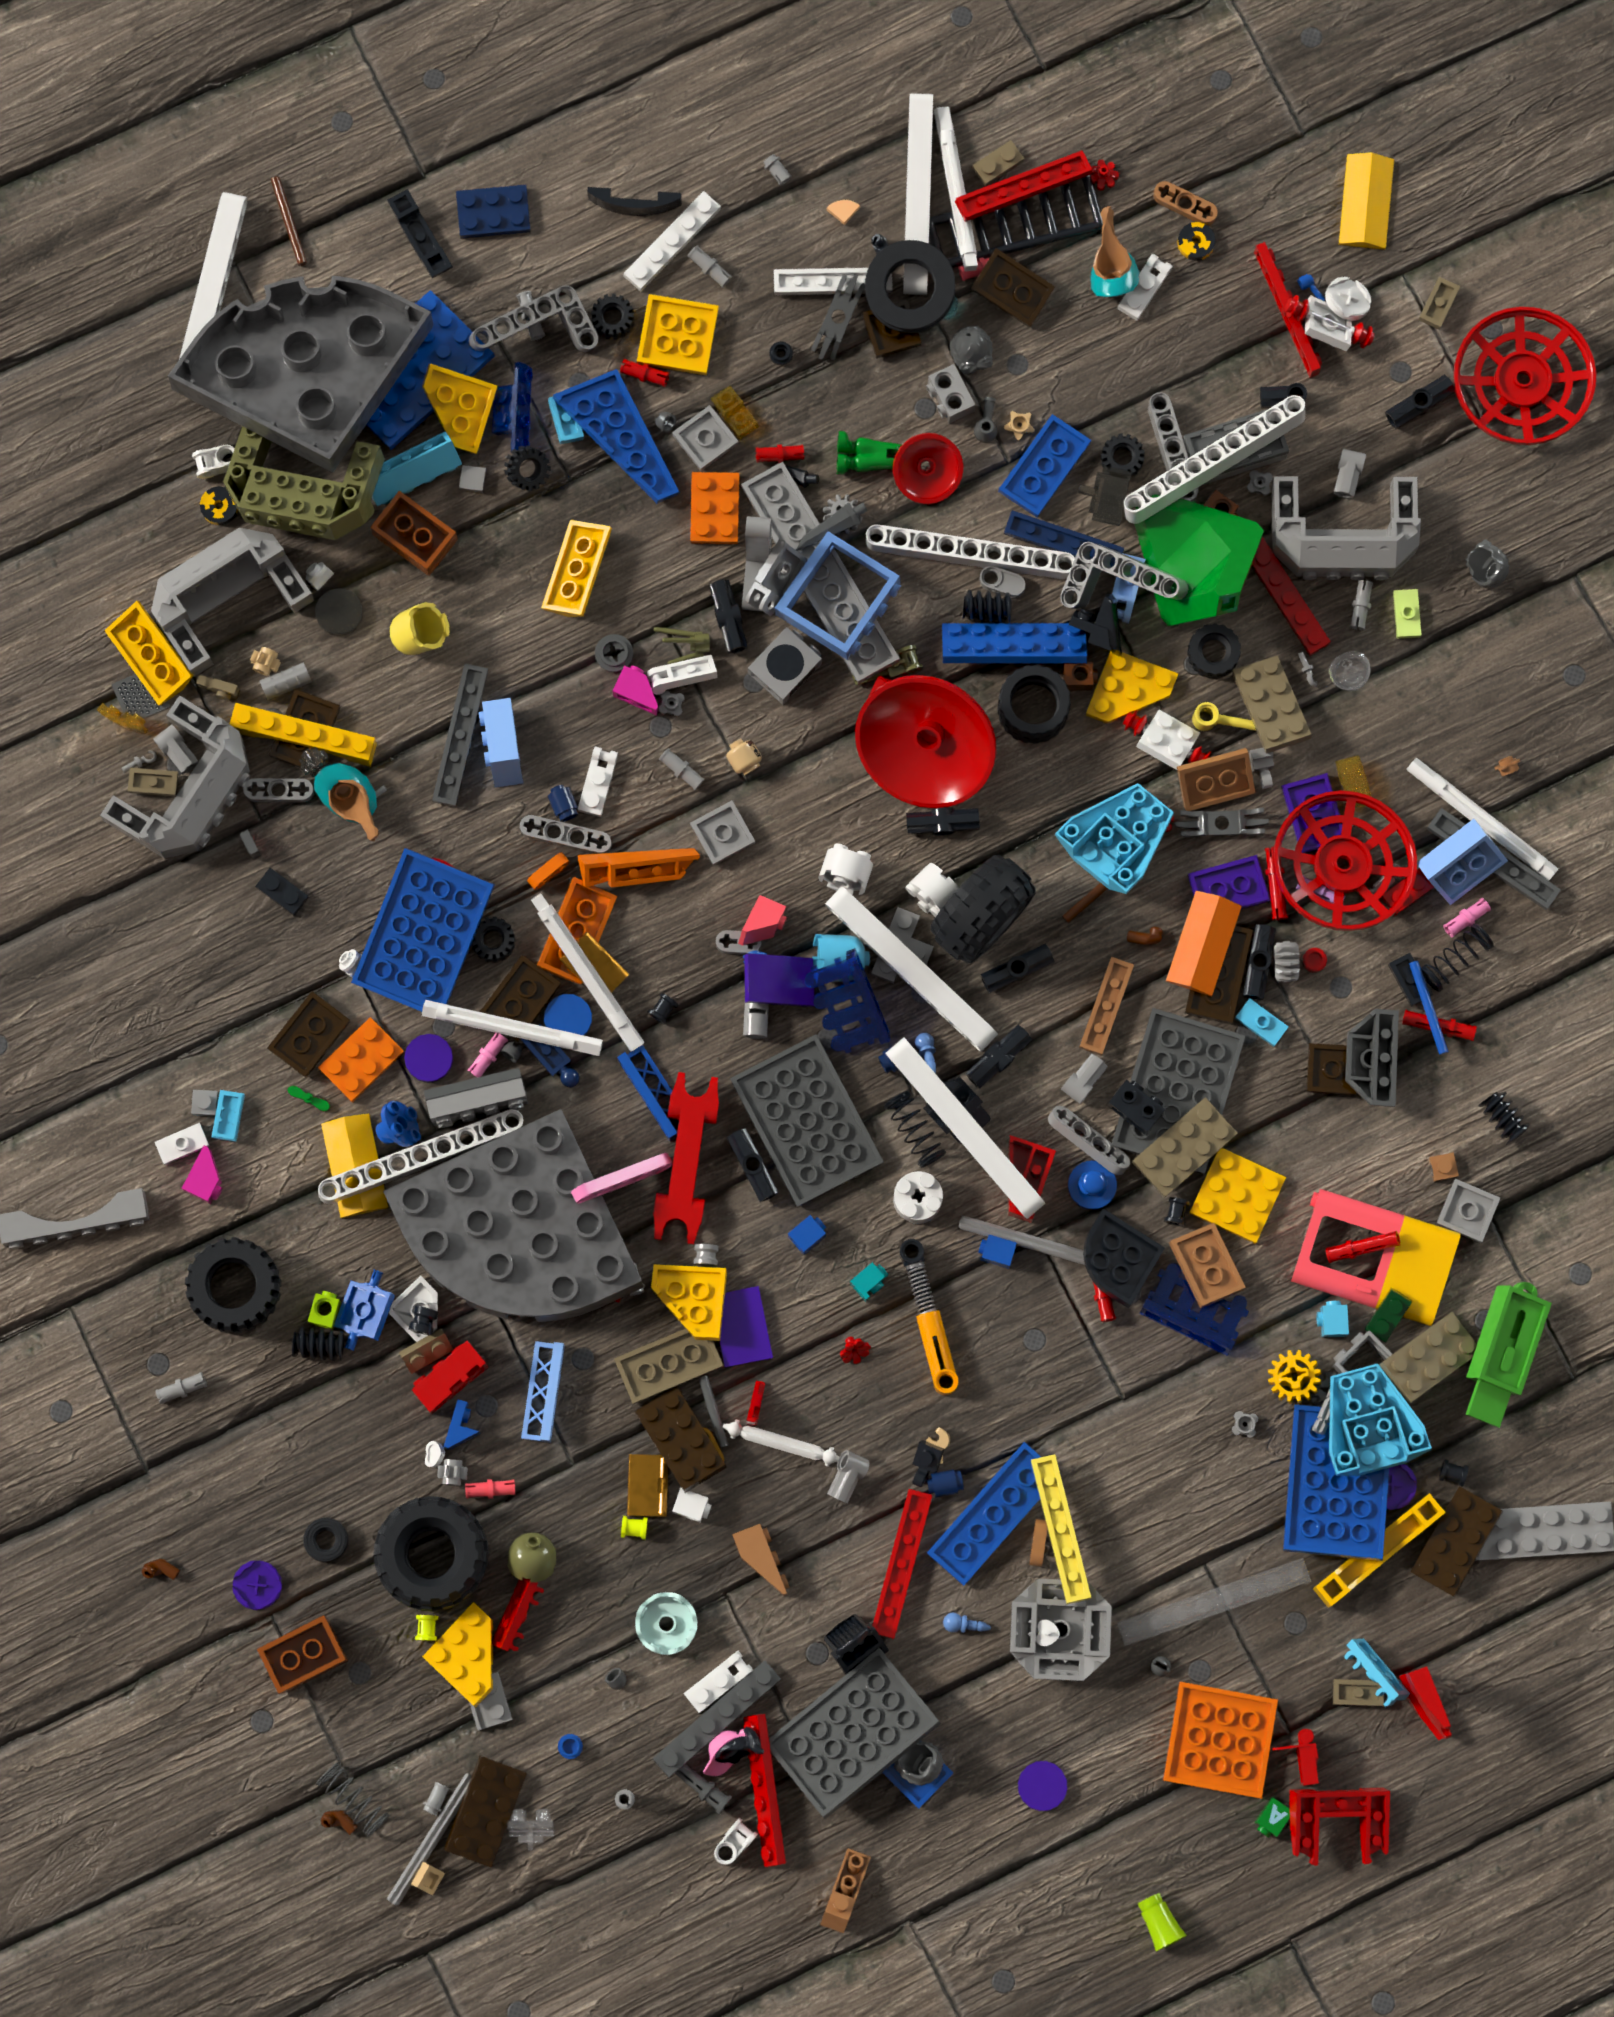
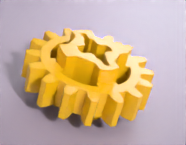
[1268,1350,1321,1404]

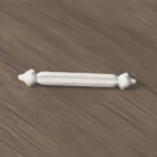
[723,1419,839,1467]

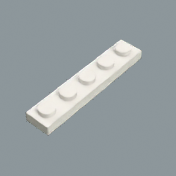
[623,191,721,291]
[774,268,892,295]

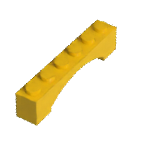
[230,703,377,767]
[1313,1493,1446,1608]

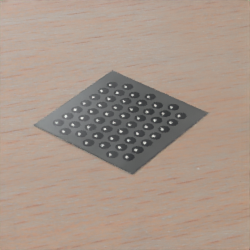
[111,674,171,724]

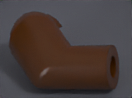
[1127,927,1163,945]
[142,1558,180,1580]
[321,1810,358,1835]

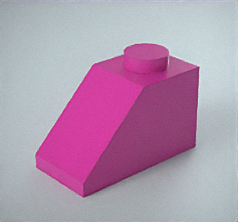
[612,666,659,716]
[182,1145,222,1204]

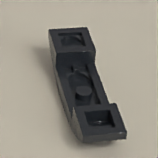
[587,187,682,216]
[387,189,453,279]

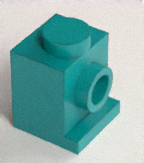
[850,1262,888,1302]

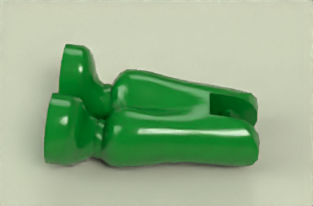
[836,431,902,475]

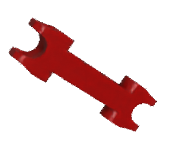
[653,1072,719,1245]

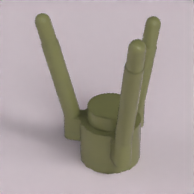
[654,627,710,664]

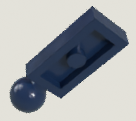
[521,1024,580,1088]

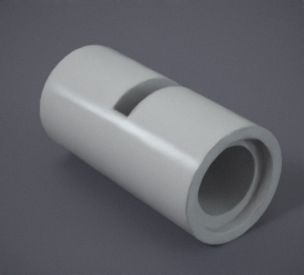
[743,1003,769,1039]

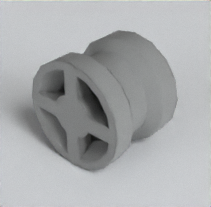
[694,1244,719,1267]

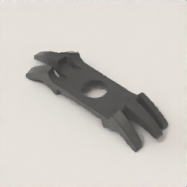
[811,274,865,360]
[1175,808,1269,837]

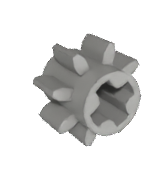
[437,1459,468,1486]

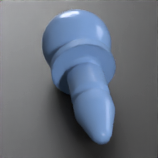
[915,1033,936,1073]
[943,1613,991,1633]

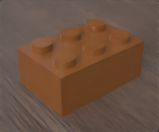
[370,491,458,576]
[257,1615,348,1695]

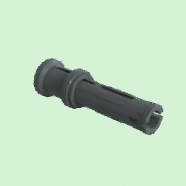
[675,1764,733,1815]

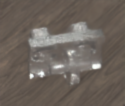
[508,1809,554,1850]

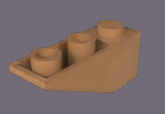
[732,1524,790,1596]
[820,1849,871,1934]

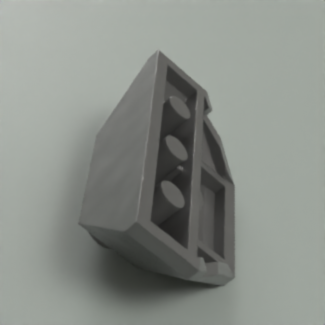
[1345,1009,1399,1107]

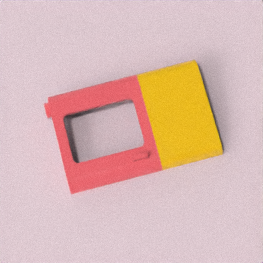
[1291,1189,1461,1326]

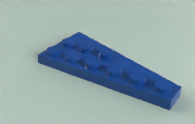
[553,369,679,504]

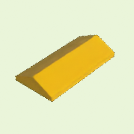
[1339,153,1394,250]
[541,520,612,617]
[104,601,193,706]
[321,1113,389,1218]

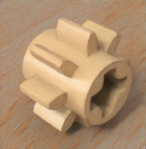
[250,647,281,676]

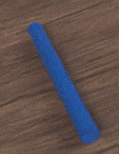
[1409,961,1449,1055]

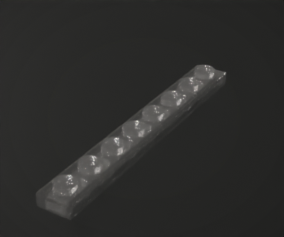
[1117,1558,1311,1646]

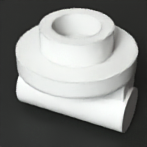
[306,562,334,591]
[339,949,362,978]

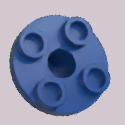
[376,1101,421,1147]
[1068,1161,1117,1210]

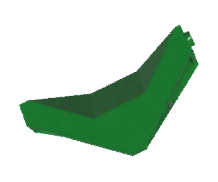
[1134,495,1264,626]

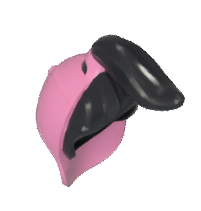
[703,1727,765,1776]

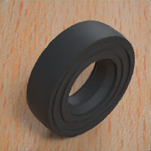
[303,1518,348,1562]

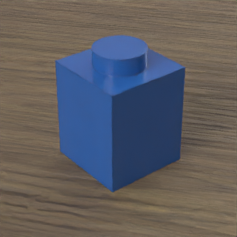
[788,1215,826,1255]
[978,1235,1017,1269]

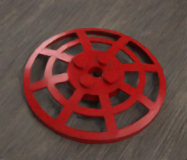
[1453,307,1596,445]
[1273,791,1417,931]

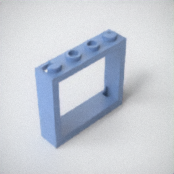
[775,531,901,660]

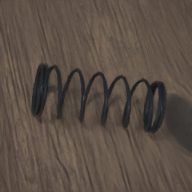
[1421,923,1494,992]
[884,1091,946,1168]

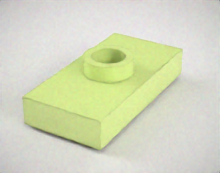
[1393,589,1421,639]

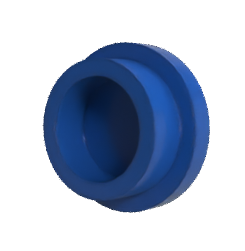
[558,1734,583,1759]

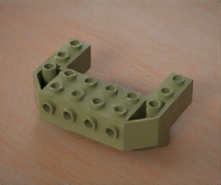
[223,426,385,540]

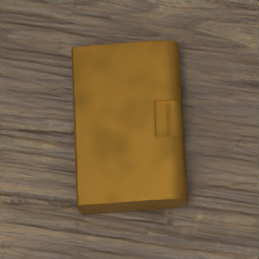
[560,932,629,993]
[627,1454,668,1517]

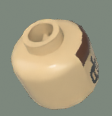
[726,739,762,776]

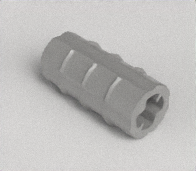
[260,662,312,700]

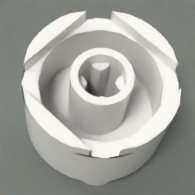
[819,844,873,895]
[905,863,959,917]
[893,1171,943,1224]

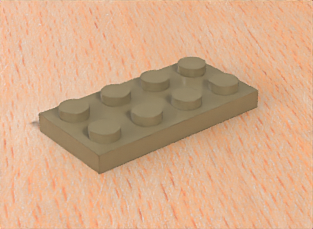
[1232,656,1312,754]
[1132,1097,1238,1198]
[1379,1312,1477,1404]
[614,1329,723,1404]

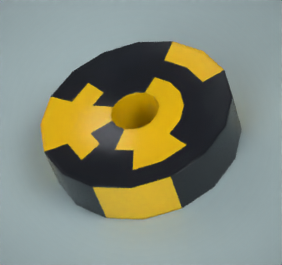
[1177,222,1215,261]
[200,486,238,525]

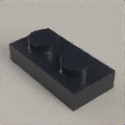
[255,868,309,916]
[1388,953,1433,1007]

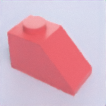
[738,895,787,946]

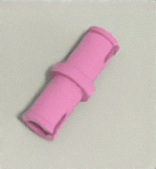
[1443,898,1491,938]
[468,1033,509,1078]

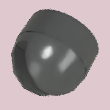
[655,411,676,432]
[500,1041,522,1063]
[1151,1656,1171,1676]
[605,1668,627,1690]

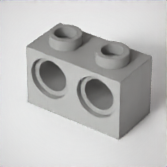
[926,364,975,424]

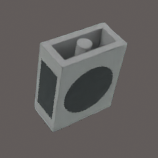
[748,627,822,705]

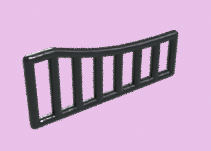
[929,174,1103,268]

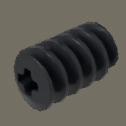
[962,589,1012,623]
[1478,1091,1530,1145]
[292,1327,344,1362]

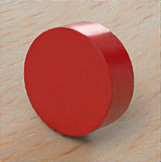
[1302,948,1327,973]

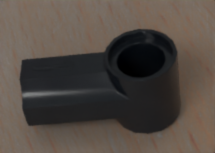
[1260,383,1307,410]

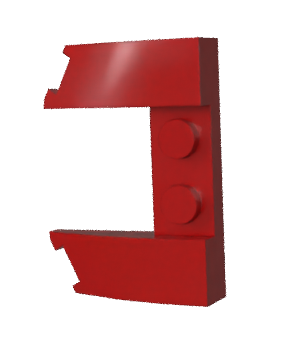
[1397,1666,1452,1740]
[1289,1787,1390,1866]

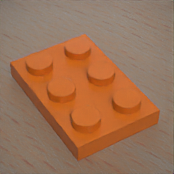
[690,472,739,544]
[318,1017,405,1103]

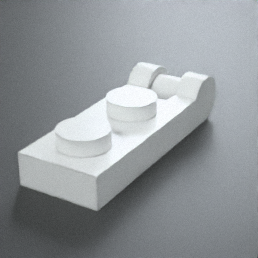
[1117,254,1173,321]
[647,655,718,695]
[578,747,618,817]
[684,1651,753,1713]

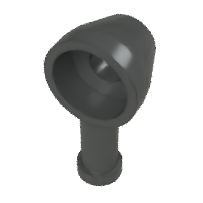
[974,397,998,443]

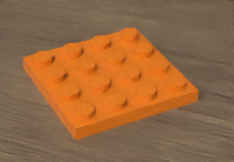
[1163,1682,1278,1799]

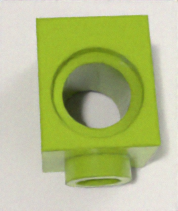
[308,1291,341,1330]

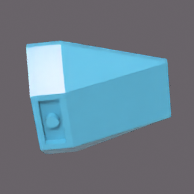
[1055,783,1174,894]
[1329,1364,1432,1476]

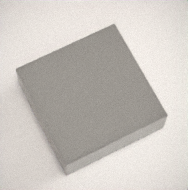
[459,465,486,493]

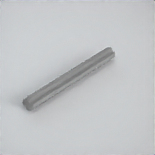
[959,1216,1085,1265]
[387,1773,472,1906]

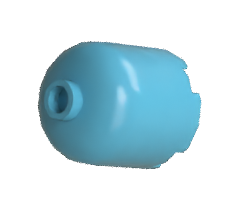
[812,934,870,982]

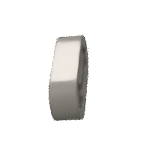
[716,930,762,955]

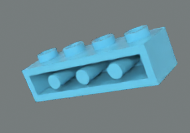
[372,432,462,506]

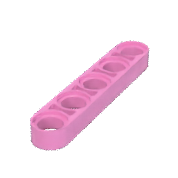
[571,1153,673,1204]

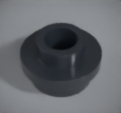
[769,342,793,365]

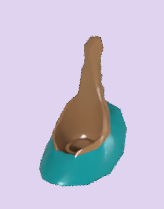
[1090,206,1139,297]
[314,763,379,841]

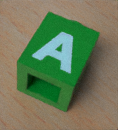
[1254,1798,1290,1838]

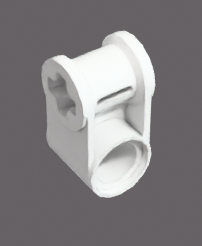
[192,445,235,479]
[714,1817,758,1865]

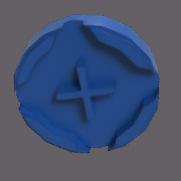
[544,994,592,1036]

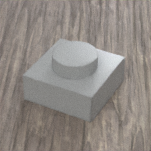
[191,1090,218,1116]

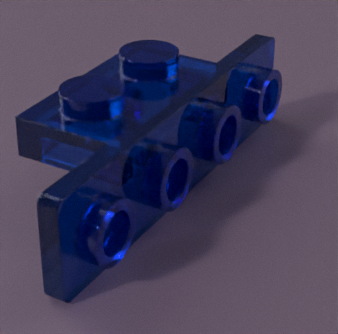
[492,362,533,454]

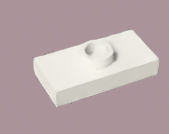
[155,1123,209,1165]

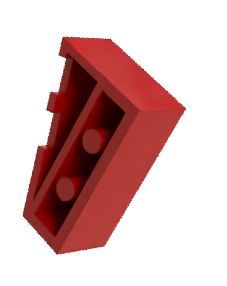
[1008,1135,1056,1223]
[412,1341,489,1415]

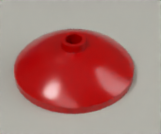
[893,433,964,504]

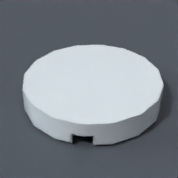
[1325,277,1371,321]

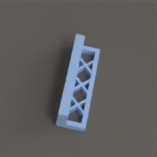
[521,1341,565,1443]

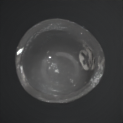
[1329,651,1371,692]

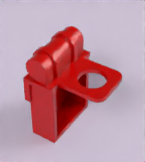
[1272,1729,1319,1785]

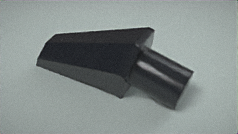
[785,465,819,488]

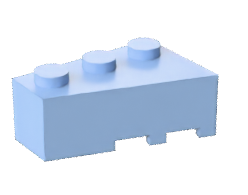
[479,698,523,787]

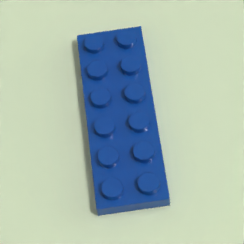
[942,623,1087,663]
[927,1442,1061,1586]

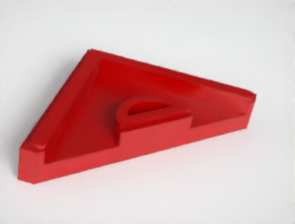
[747,1380,765,1427]

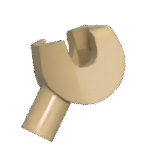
[926,1427,950,1464]

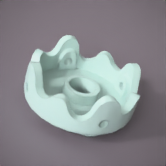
[635,1592,697,1655]

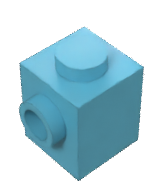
[1316,1301,1349,1337]

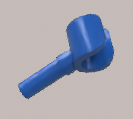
[1297,274,1326,301]

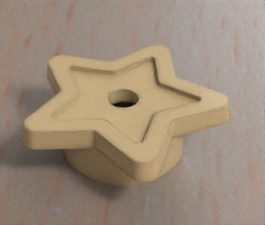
[1004,411,1035,440]

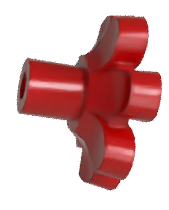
[1091,159,1119,191]
[840,1336,871,1364]

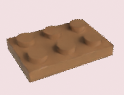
[1177,748,1255,811]
[1169,1223,1246,1309]

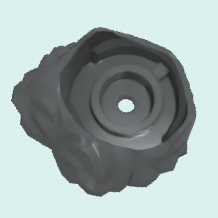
[949,326,993,374]
[1465,539,1509,588]
[894,1741,944,1786]

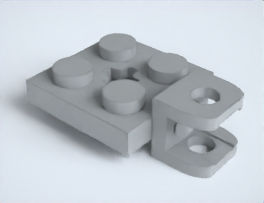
[745,539,808,616]

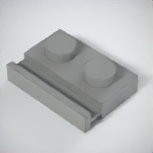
[469,1672,513,1731]

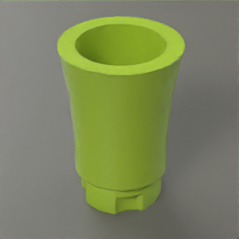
[1138,1893,1187,1952]

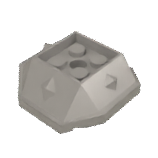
[1010,1579,1112,1681]

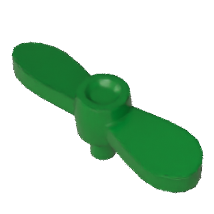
[288,1086,330,1112]

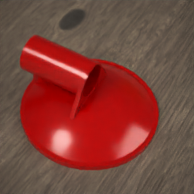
[855,675,996,808]

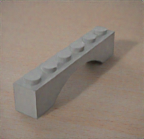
[0,1188,150,1249]

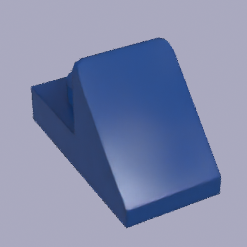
[444,1400,480,1450]

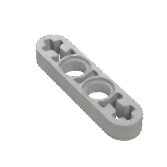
[520,815,612,854]
[1048,1106,1130,1175]

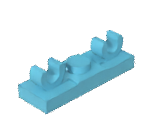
[1344,1638,1410,1706]

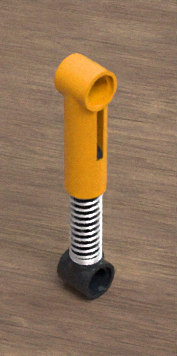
[899,1239,958,1396]

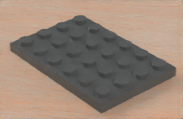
[1111,1008,1245,1175]
[730,1035,884,1208]
[769,1648,941,1819]

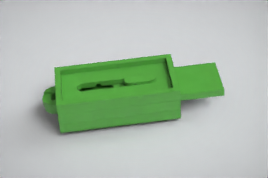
[1466,1282,1552,1428]

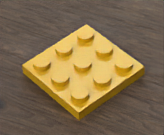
[637,294,719,376]
[1189,1148,1286,1244]

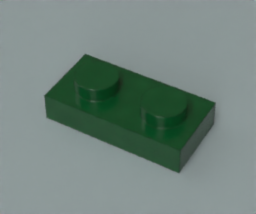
[1365,1287,1412,1343]

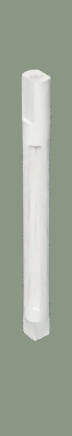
[934,107,978,271]
[1407,758,1558,881]
[531,893,644,1052]
[422,1000,603,1056]

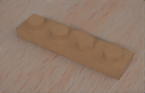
[1079,957,1134,1056]

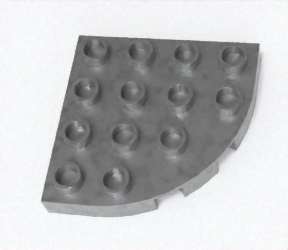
[168,276,434,473]
[383,1109,644,1322]

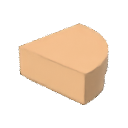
[827,200,860,225]

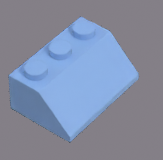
[1417,819,1508,905]

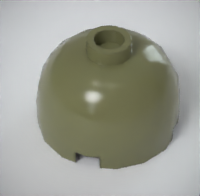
[507,1532,557,1582]

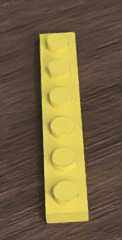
[1031,1454,1091,1604]

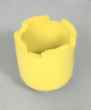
[390,602,449,655]

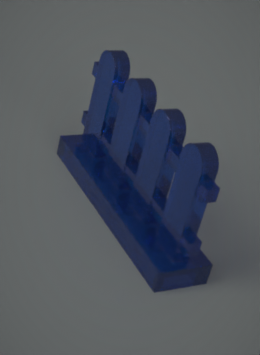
[805,948,890,1053]
[1139,1263,1249,1356]

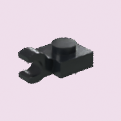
[912,1440,944,1487]

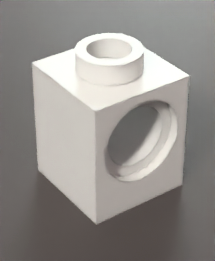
[672,1488,712,1523]

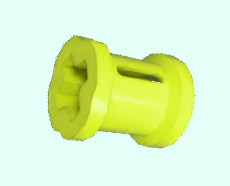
[621,1516,648,1540]
[415,1615,438,1641]

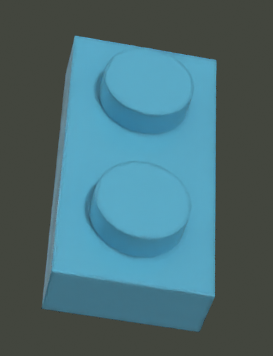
[548,397,584,444]

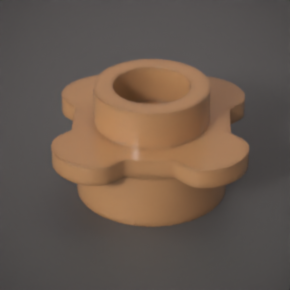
[1494,756,1520,776]

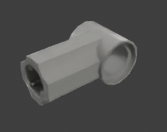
[1333,448,1366,499]
[153,725,198,775]
[1061,1054,1108,1104]
[827,1450,869,1503]

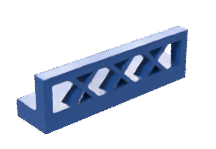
[617,1045,678,1141]

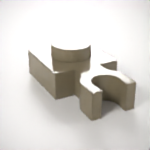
[196,675,240,701]

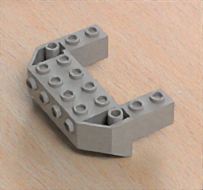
[1271,476,1421,580]
[151,528,314,677]
[100,696,250,859]

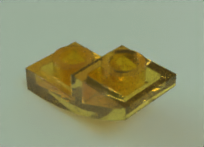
[711,385,759,440]
[97,703,149,734]
[1335,755,1371,808]

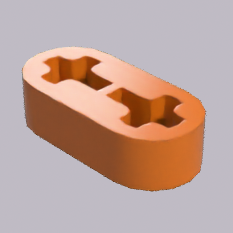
[527,852,570,890]

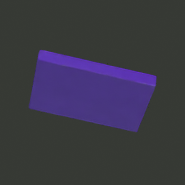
[1281,773,1343,854]
[1187,855,1271,910]
[744,953,814,1007]
[720,1286,773,1368]

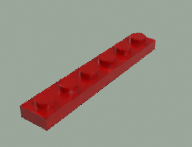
[955,150,1093,222]
[1254,242,1322,378]
[1251,536,1331,656]
[872,1489,932,1639]
[744,1714,786,1867]

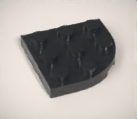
[1083,1209,1165,1308]

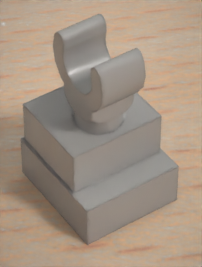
[1249,748,1274,789]

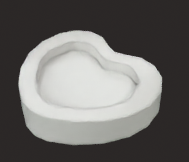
[425,1441,445,1468]
[1036,1620,1060,1646]

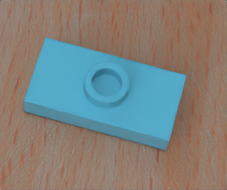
[1235,998,1289,1047]
[212,1090,245,1142]

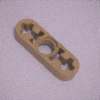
[1153,181,1217,226]

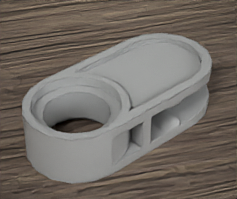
[979,566,1025,599]

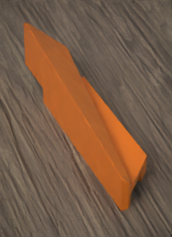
[578,848,700,888]

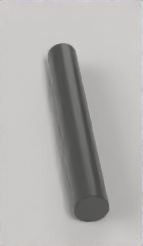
[698,1375,729,1448]

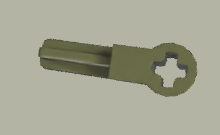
[852,645,924,686]

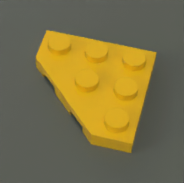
[422,364,497,454]
[1086,651,1178,724]
[651,1264,727,1341]
[422,1602,493,1707]

